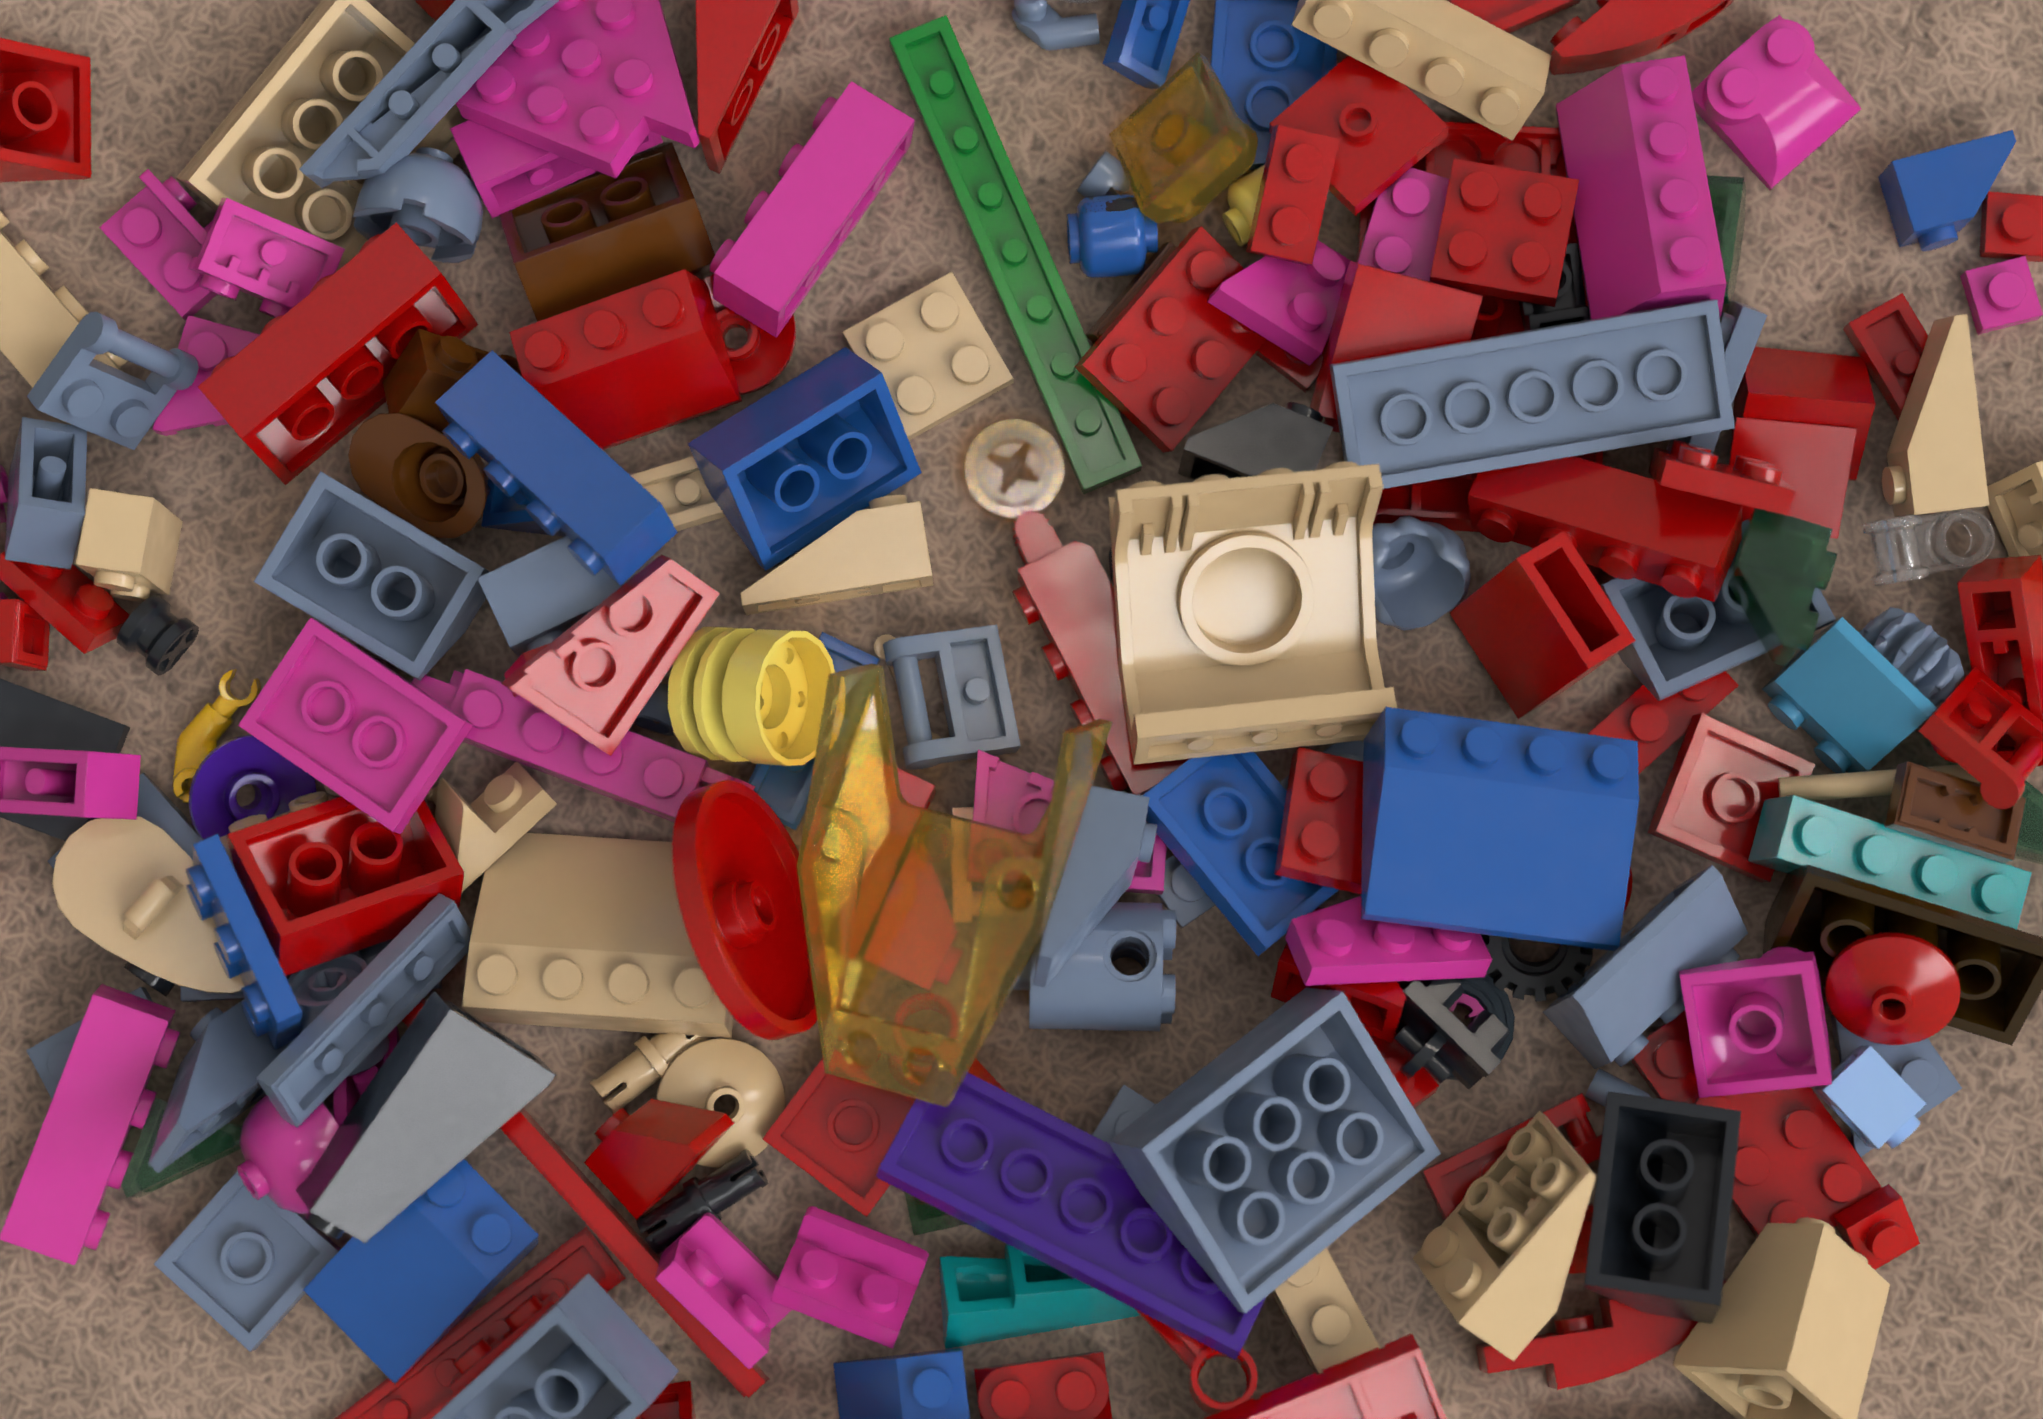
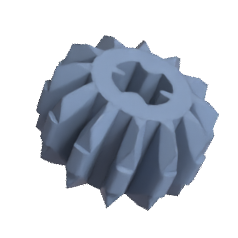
[1859,607,1965,706]

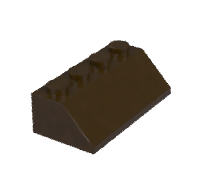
[1763,864,2043,1046]

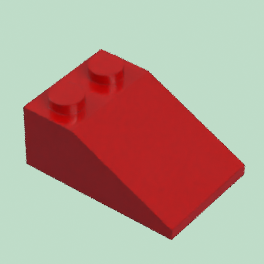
[696,0,799,174]

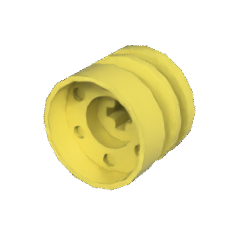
[668,627,838,766]

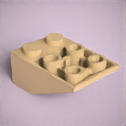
[1413,1111,1596,1361]

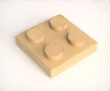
[842,272,1014,440]

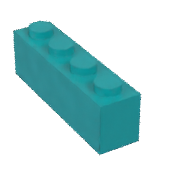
[1748,795,2032,929]

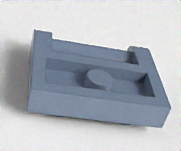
[27,312,199,450]
[883,624,1021,770]

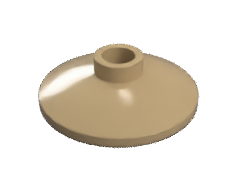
[656,1038,785,1168]

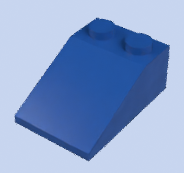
[303,1159,539,1384]

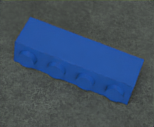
[435,350,678,586]

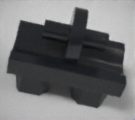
[1394,979,1510,1089]

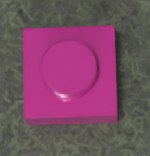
[1960,256,2043,335]

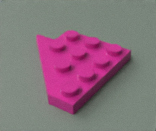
[456,0,700,178]

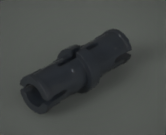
[636,1149,768,1254]

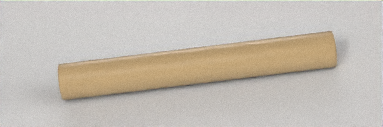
[1778,764,1979,801]

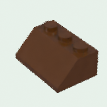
[499,143,715,322]

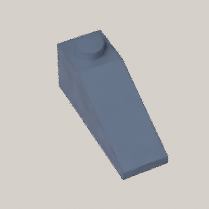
[1032,782,1157,987]
[148,999,290,1173]

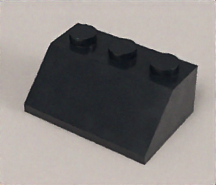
[1584,1091,1741,1324]

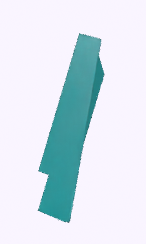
[939,1243,1141,1349]

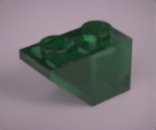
[1728,508,1837,666]

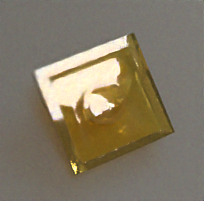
[1109,52,1258,224]

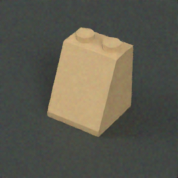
[1673,1218,1890,1419]

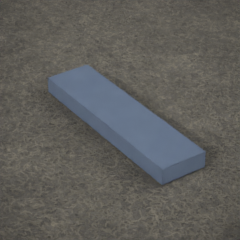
[256,894,471,1128]

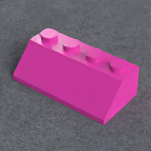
[1556,55,1726,320]

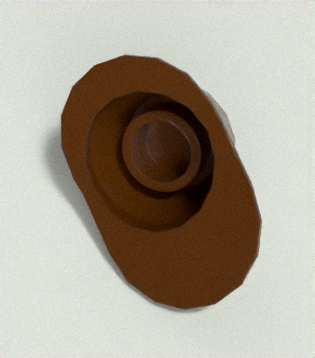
[348,413,491,538]

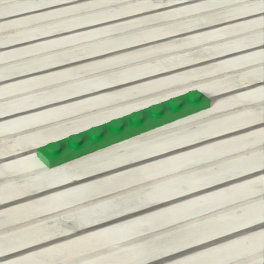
[889,15,1142,495]

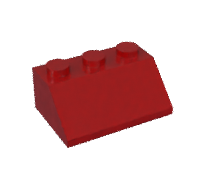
[509,269,742,450]
[227,796,464,976]

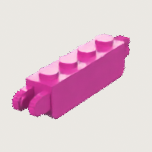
[411,669,755,823]

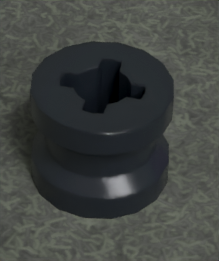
[117,594,199,676]

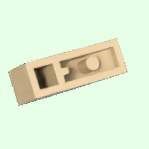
[1882,314,1989,517]
[740,495,933,615]

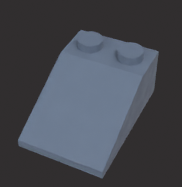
[432,1273,679,1419]

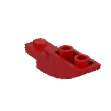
[1549,0,1734,75]
[1476,1278,1729,1390]

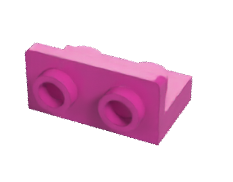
[99,169,217,321]
[188,198,345,318]
[771,1206,929,1349]
[655,1213,792,1369]

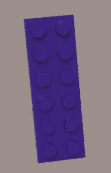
[876,1058,1266,1360]

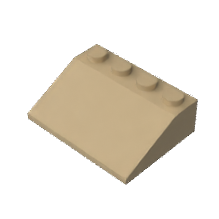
[176,0,468,272]
[462,833,733,1038]

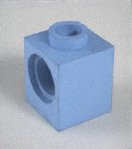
[1813,1045,1926,1149]

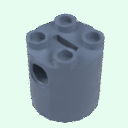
[1004,900,1176,1031]

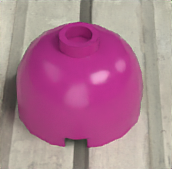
[237,1095,339,1214]

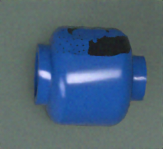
[1067,194,1158,278]

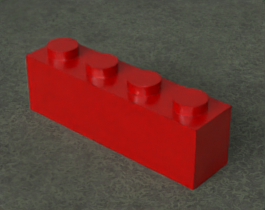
[1468,456,1742,602]

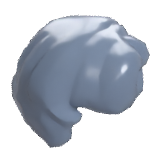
[1372,516,1471,631]

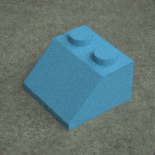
[1762,617,1938,773]

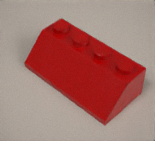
[197,222,479,485]

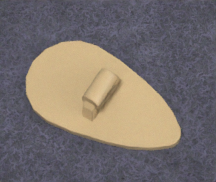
[52,816,244,994]

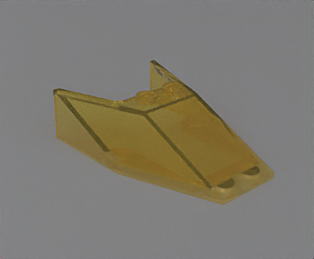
[797,664,1112,1107]

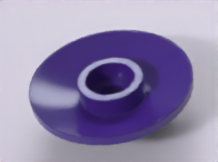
[189,735,316,840]

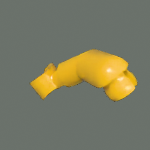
[172,669,262,803]

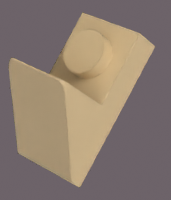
[435,761,557,892]

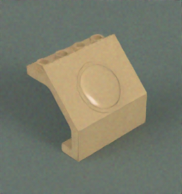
[1108,461,1397,765]

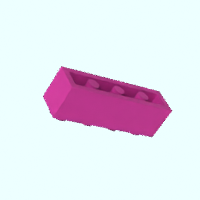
[709,81,915,338]
[0,983,181,1266]

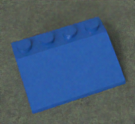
[1361,707,1639,951]

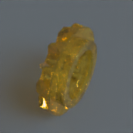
[964,419,1065,521]

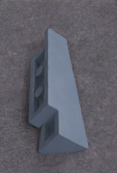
[299,0,559,188]

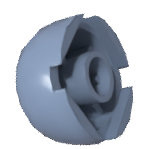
[353,147,483,263]

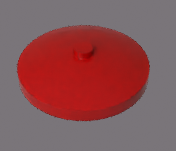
[672,780,829,1041]

